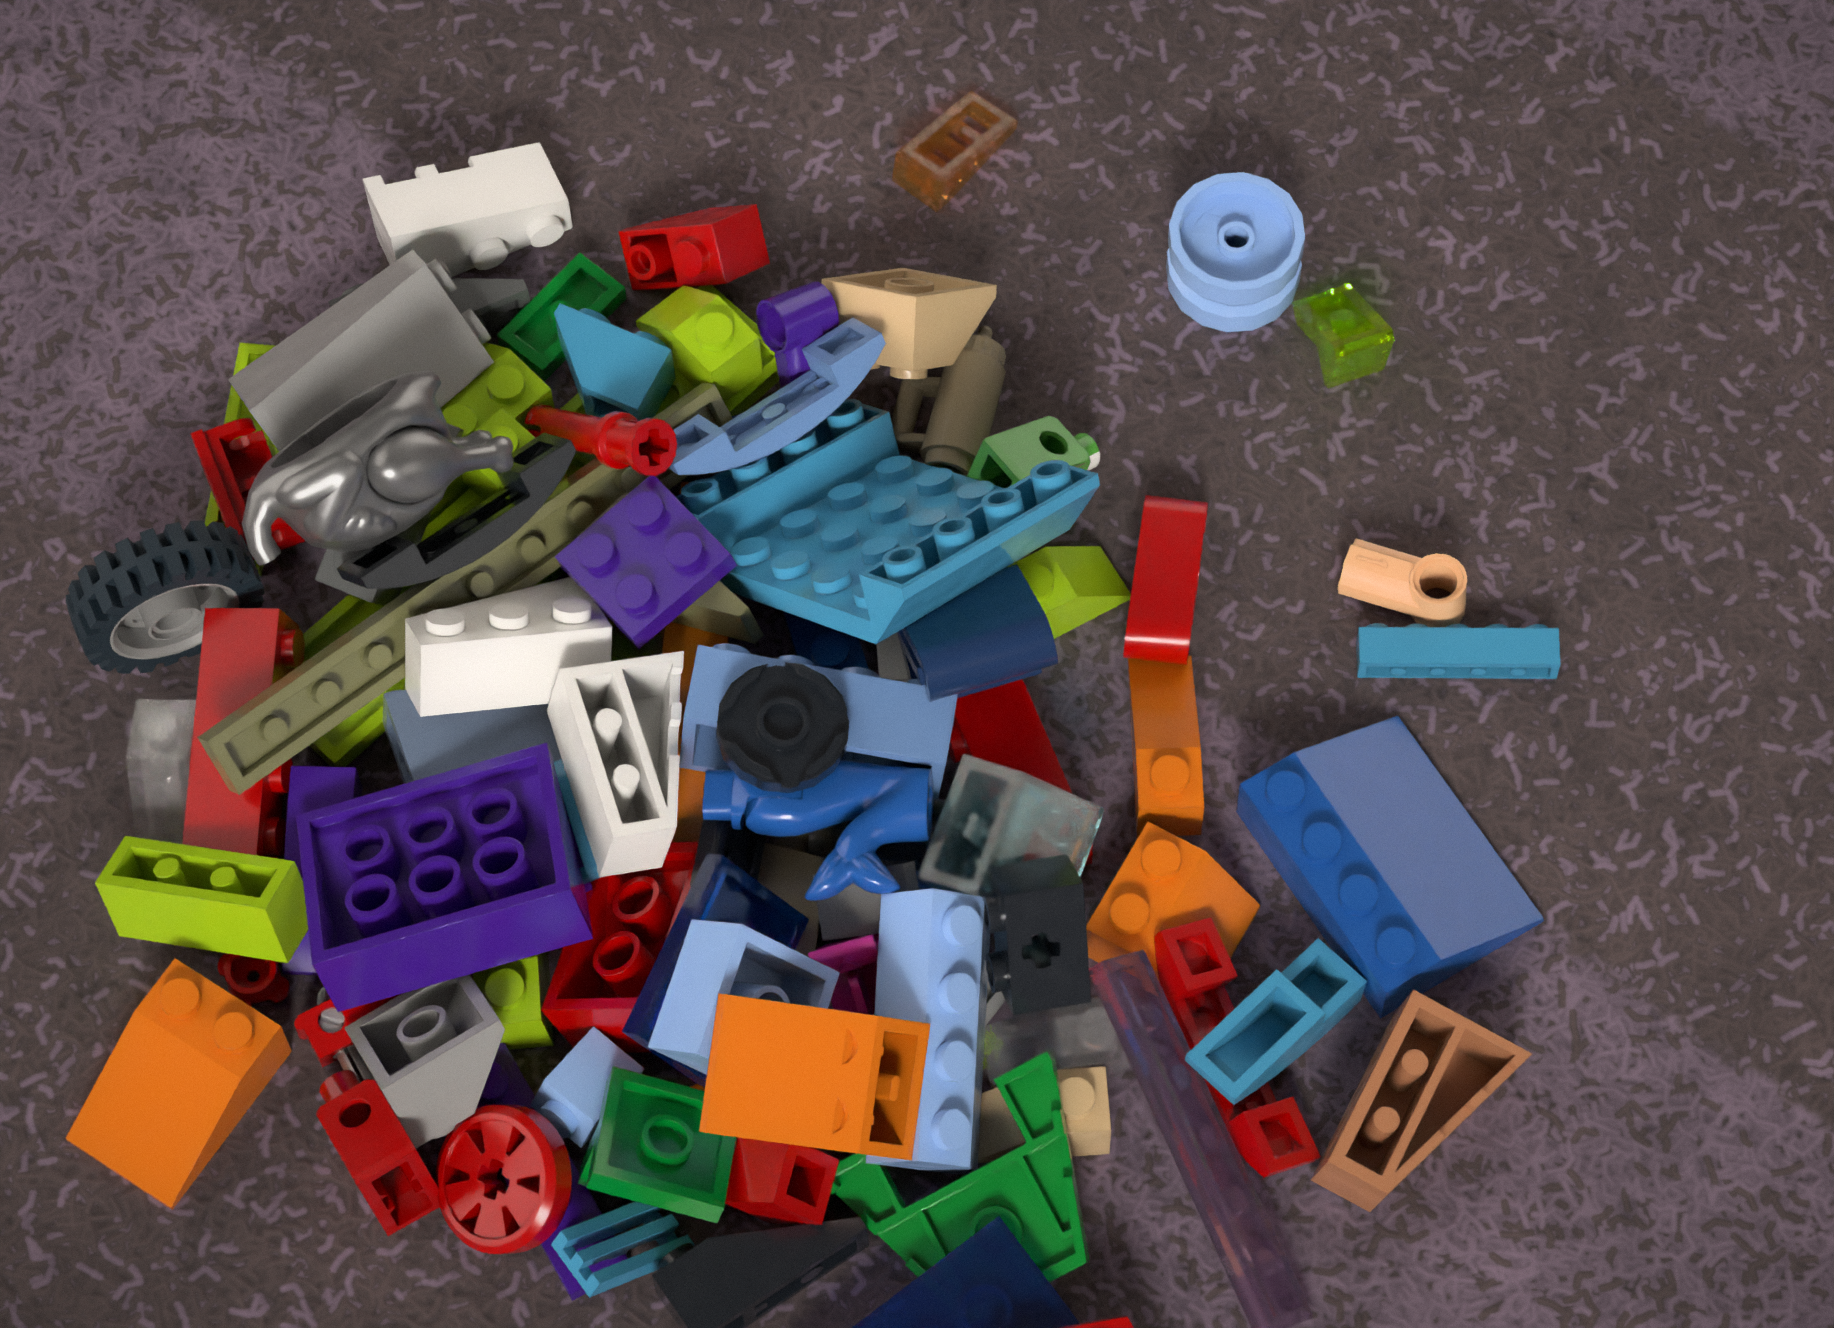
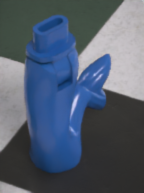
[702,760,933,901]

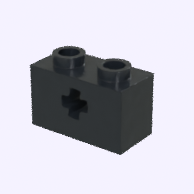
[981,854,1091,1016]

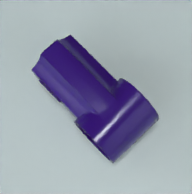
[756,282,839,388]

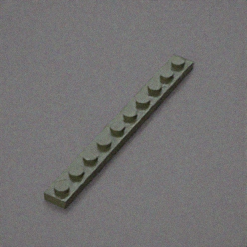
[197,382,733,795]

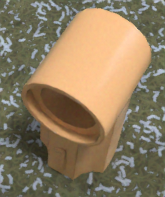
[1338,538,1467,627]

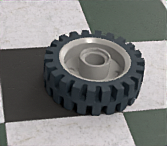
[66,520,265,674]

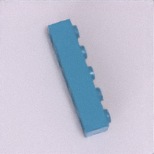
[1356,623,1561,679]

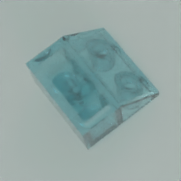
[917,754,1105,897]

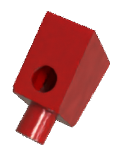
[315,1070,440,1236]

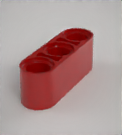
[1123,495,1208,665]

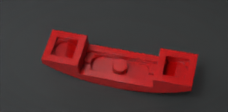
[1154,917,1321,1178]

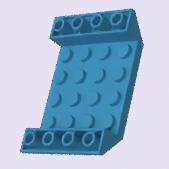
[676,399,1100,644]

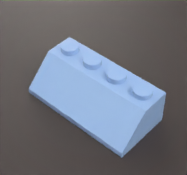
[866,888,990,1175]

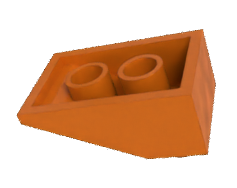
[66,958,292,1210]

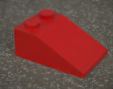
[541,841,699,1053]

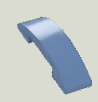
[668,317,886,475]

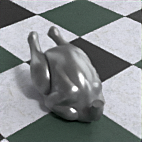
[242,371,514,565]

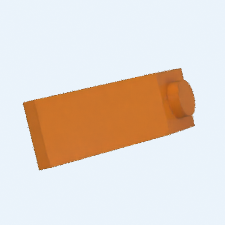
[1128,656,1204,837]

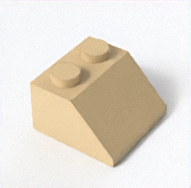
[822,268,997,379]

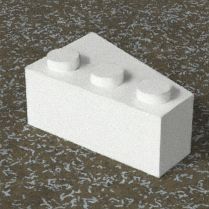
[363,142,573,278]

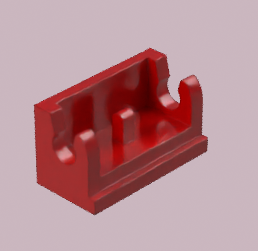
[190,418,305,560]

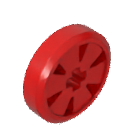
[436,1105,572,1254]

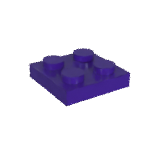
[555,476,737,649]

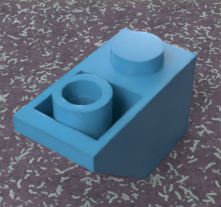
[554,303,676,421]

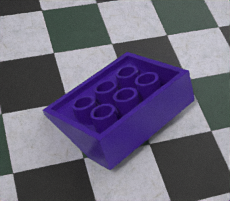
[296,742,593,1012]

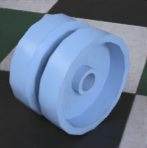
[1166,172,1305,332]

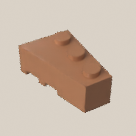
[1311,990,1532,1212]

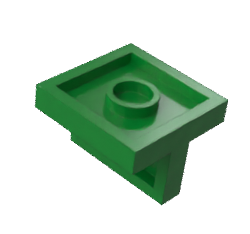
[578,1066,736,1223]

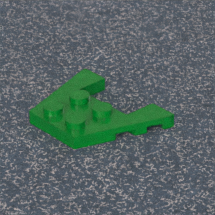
[831,1050,1090,1326]

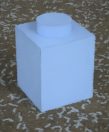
[530,1026,644,1148]

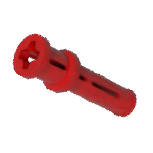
[524,404,677,476]

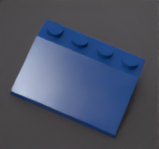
[1236,716,1544,1019]

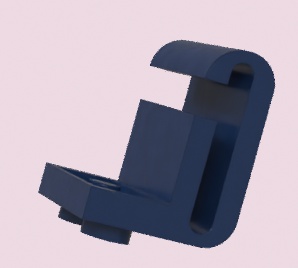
[897,564,1058,702]

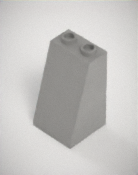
[228,249,494,451]

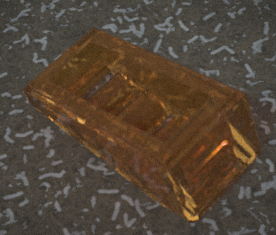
[892,91,1018,212]

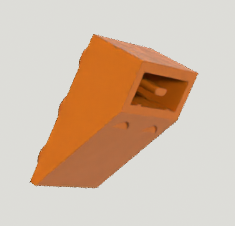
[699,993,930,1160]

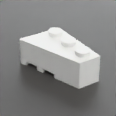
[405,577,612,717]
[547,651,684,878]

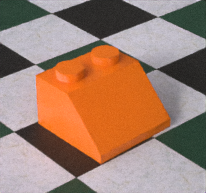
[1086,821,1260,996]

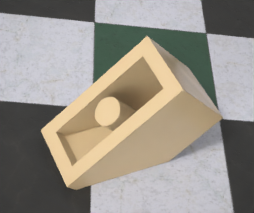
[978,1066,1111,1163]

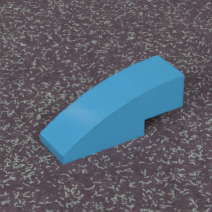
[1185,938,1367,1105]

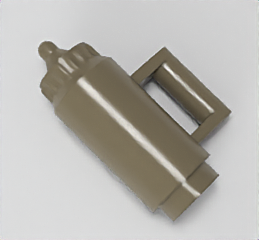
[891,326,1006,477]

